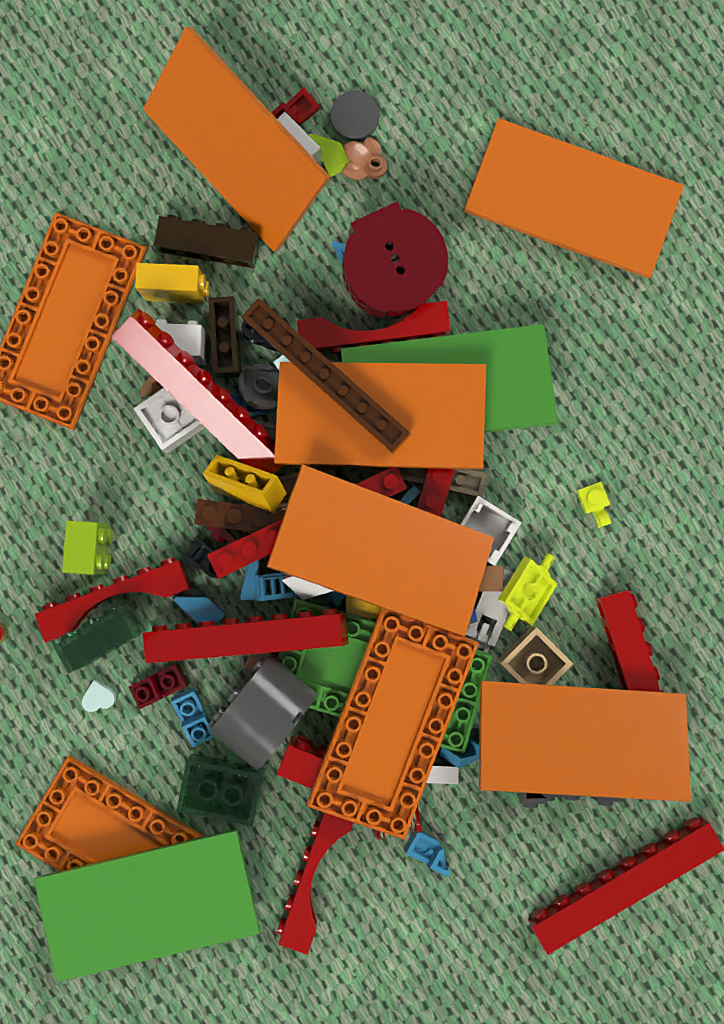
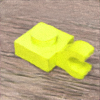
[576,482,611,528]

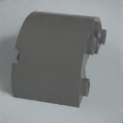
[208,655,318,770]

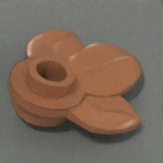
[342,137,387,181]

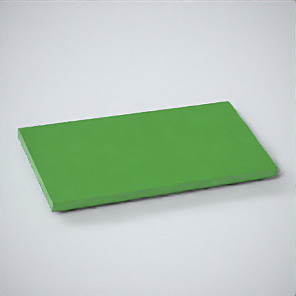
[341,324,558,433]
[277,597,493,754]
[34,829,260,982]

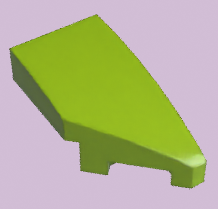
[308,133,350,177]

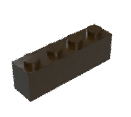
[154,215,260,269]

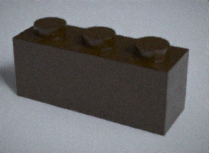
[208,296,242,379]

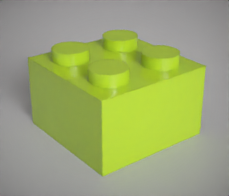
[62,521,113,575]

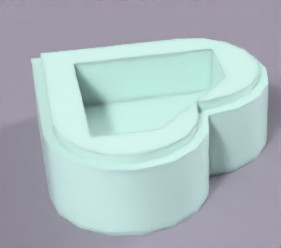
[82,680,116,712]

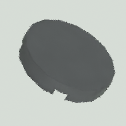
[331,90,379,141]
[237,364,279,410]

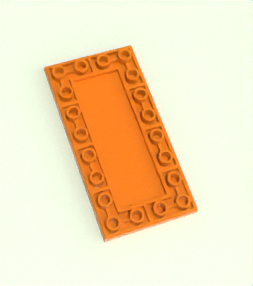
[143,27,331,252]
[464,118,684,279]
[0,212,148,431]
[274,362,486,469]
[266,465,494,636]
[306,608,479,840]
[479,681,691,802]
[15,755,204,871]

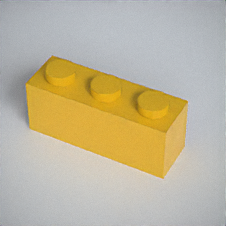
[203,454,287,513]

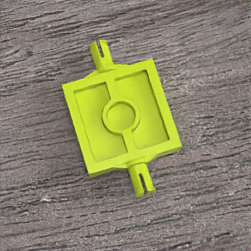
[498,553,558,631]

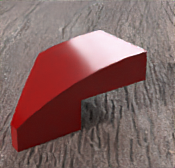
[271,87,321,124]

